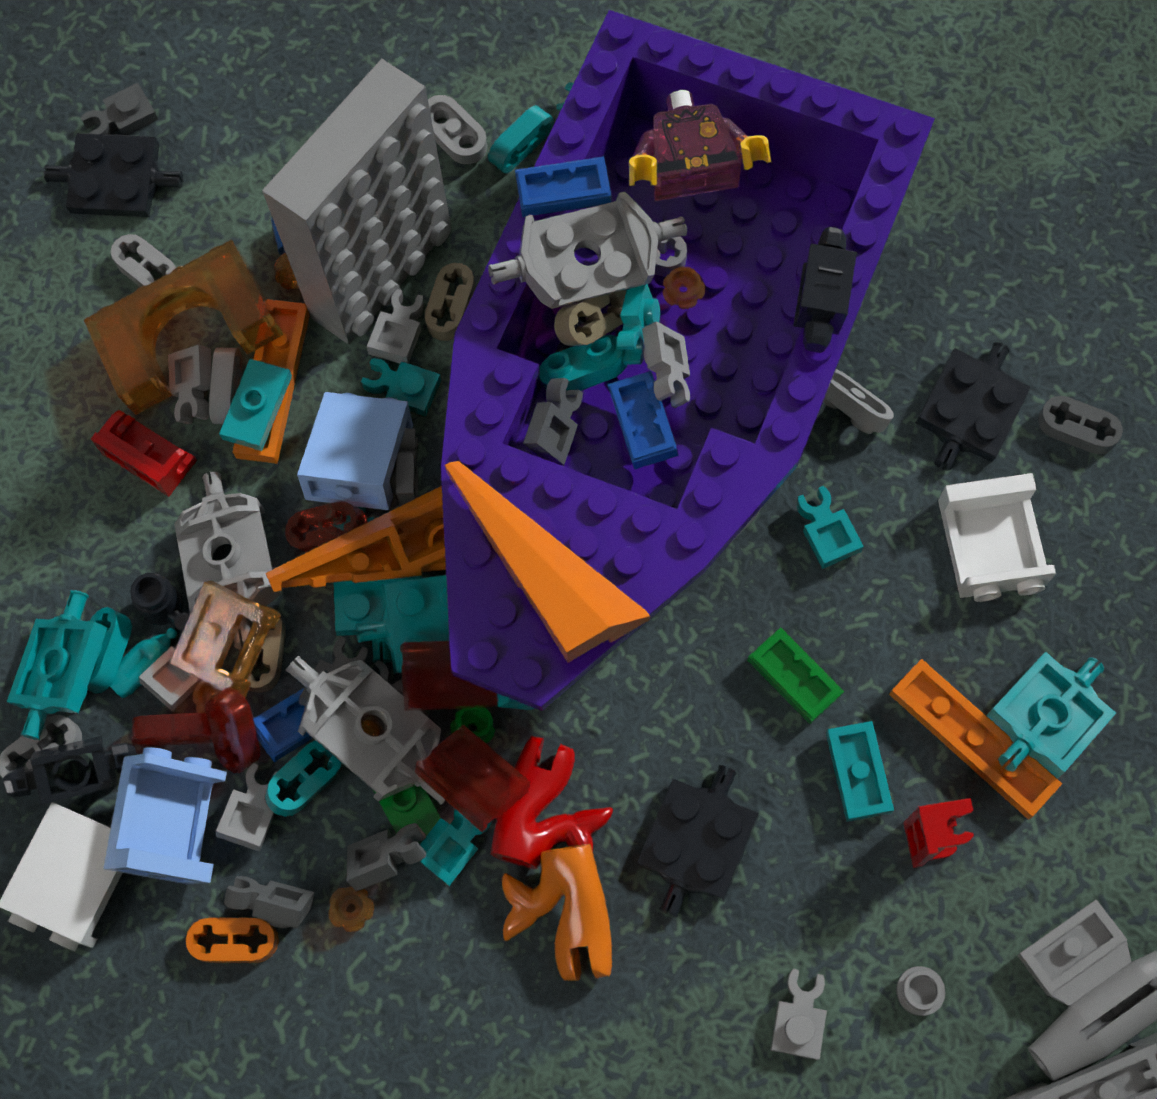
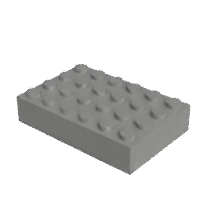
[262,59,451,345]

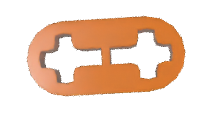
[186,918,279,963]

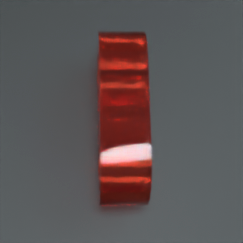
[285,501,368,553]
[205,688,260,773]
[131,713,218,746]

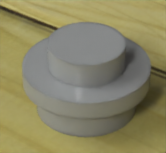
[896,966,945,1016]

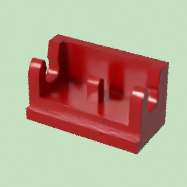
[91,410,197,497]
[903,798,974,868]

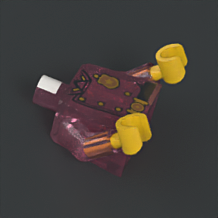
[629,90,771,201]

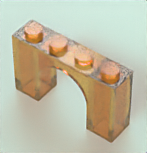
[84,240,284,415]

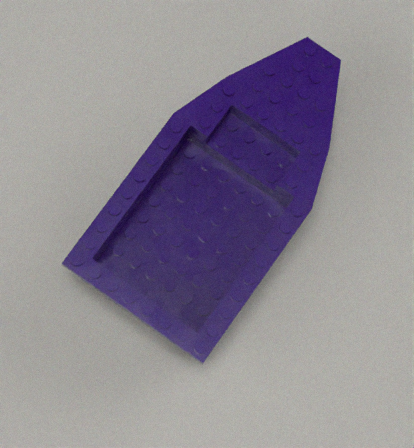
[441,10,935,711]

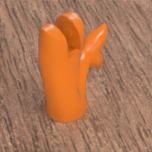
[502,844,612,981]

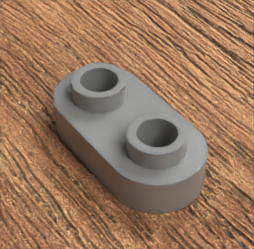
[428,95,487,164]
[823,369,894,434]

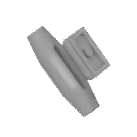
[1017,899,1157,1081]

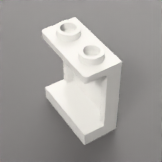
[938,473,1056,602]
[0,802,122,951]

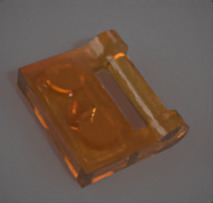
[170,581,281,698]

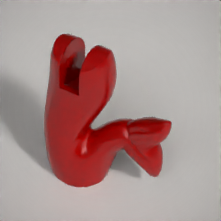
[490,735,613,869]

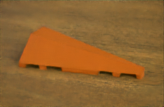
[444,461,650,663]
[265,486,446,592]

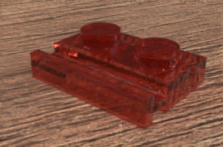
[400,641,498,711]
[415,725,530,832]

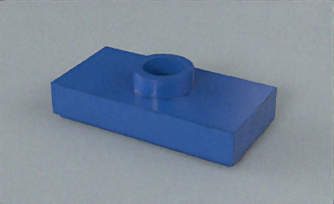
[515,157,611,217]
[607,371,679,470]
[249,688,313,762]

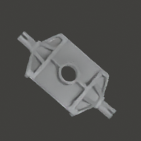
[488,192,687,309]
[174,472,281,649]
[286,656,454,805]

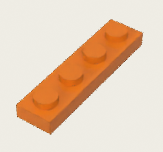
[232,299,310,464]
[889,659,1062,820]

